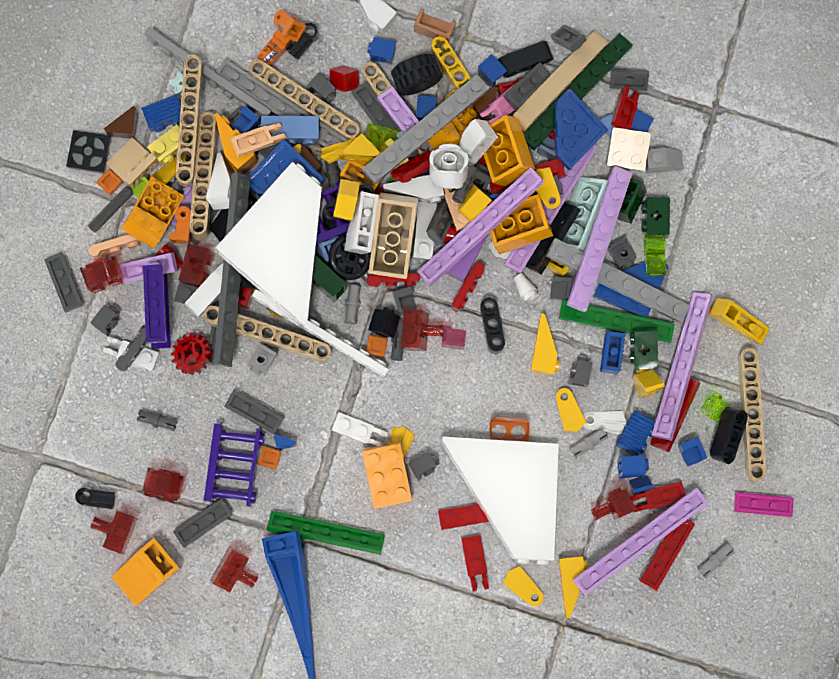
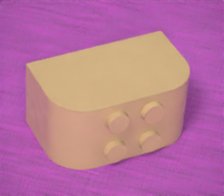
[369,192,419,279]

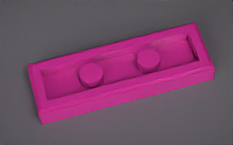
[733,492,794,517]

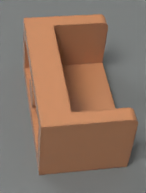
[414,9,456,43]

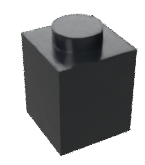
[368,307,400,338]

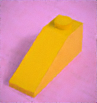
[709,298,770,345]
[530,313,560,376]
[632,369,665,399]
[558,556,588,618]

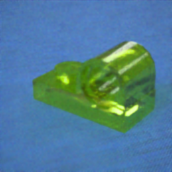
[364,124,401,152]
[643,235,667,276]
[699,392,730,422]

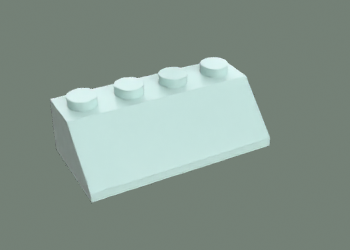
[562,177,608,252]

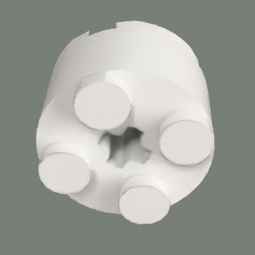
[429,144,469,189]

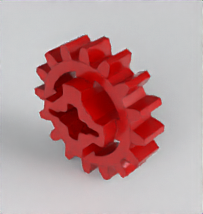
[171,333,213,375]

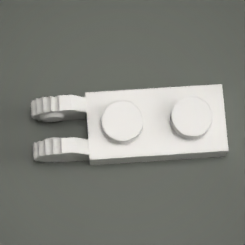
[102,337,160,371]
[332,412,388,446]

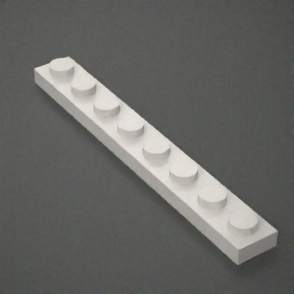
[251,289,389,377]

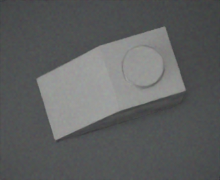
[645,148,684,174]

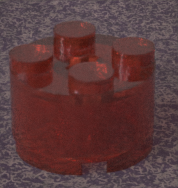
[80,256,124,293]
[142,467,186,502]

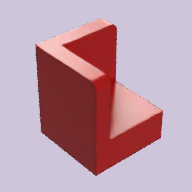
[329,65,359,92]
[238,287,254,310]

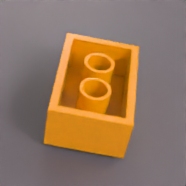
[483,115,535,186]
[490,194,553,255]
[362,442,412,509]

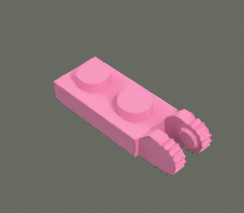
[480,85,514,124]

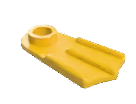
[321,137,356,164]
[150,155,188,185]
[535,167,561,209]
[556,388,587,432]
[388,427,415,459]
[503,566,544,607]

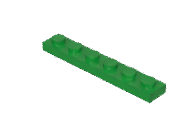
[558,300,675,343]
[267,510,385,555]

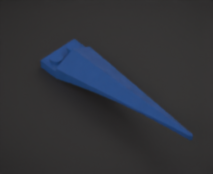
[262,531,316,679]

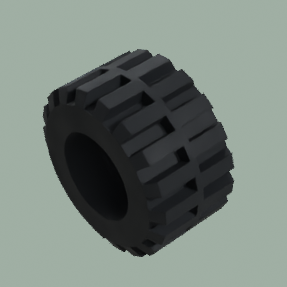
[391,54,443,96]

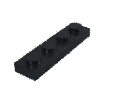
[525,202,581,275]

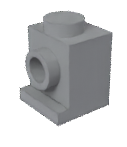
[248,343,277,375]

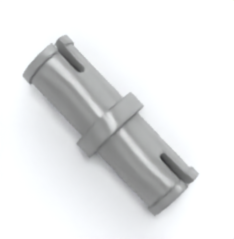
[344,284,361,325]
[569,428,608,458]
[698,543,735,578]

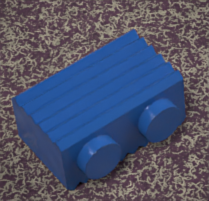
[141,94,181,133]
[600,331,626,375]
[616,411,655,456]
[617,454,649,479]

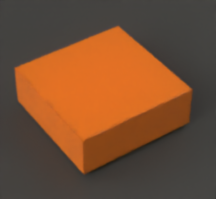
[96,169,124,196]
[366,335,388,358]
[257,446,282,470]

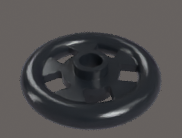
[328,235,371,280]

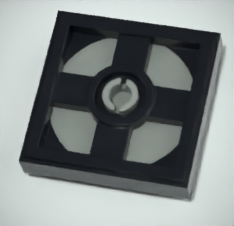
[66,130,111,174]

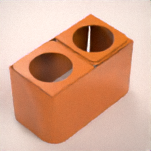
[490,417,530,442]

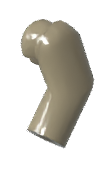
[301,143,322,161]

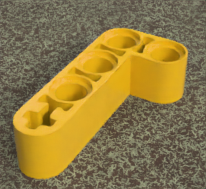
[431,36,471,100]

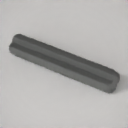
[88,187,133,233]

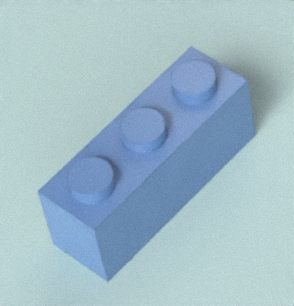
[261,116,319,146]

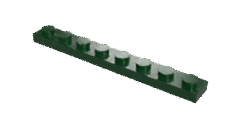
[523,33,633,151]

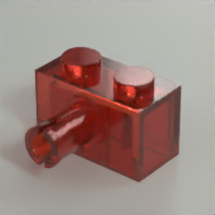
[178,243,214,287]
[401,309,444,351]
[591,487,636,520]
[90,511,138,555]
[210,546,258,593]

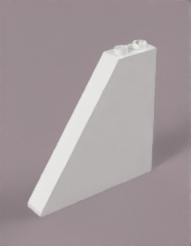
[215,162,322,327]
[441,437,559,565]

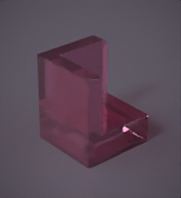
[441,325,466,350]

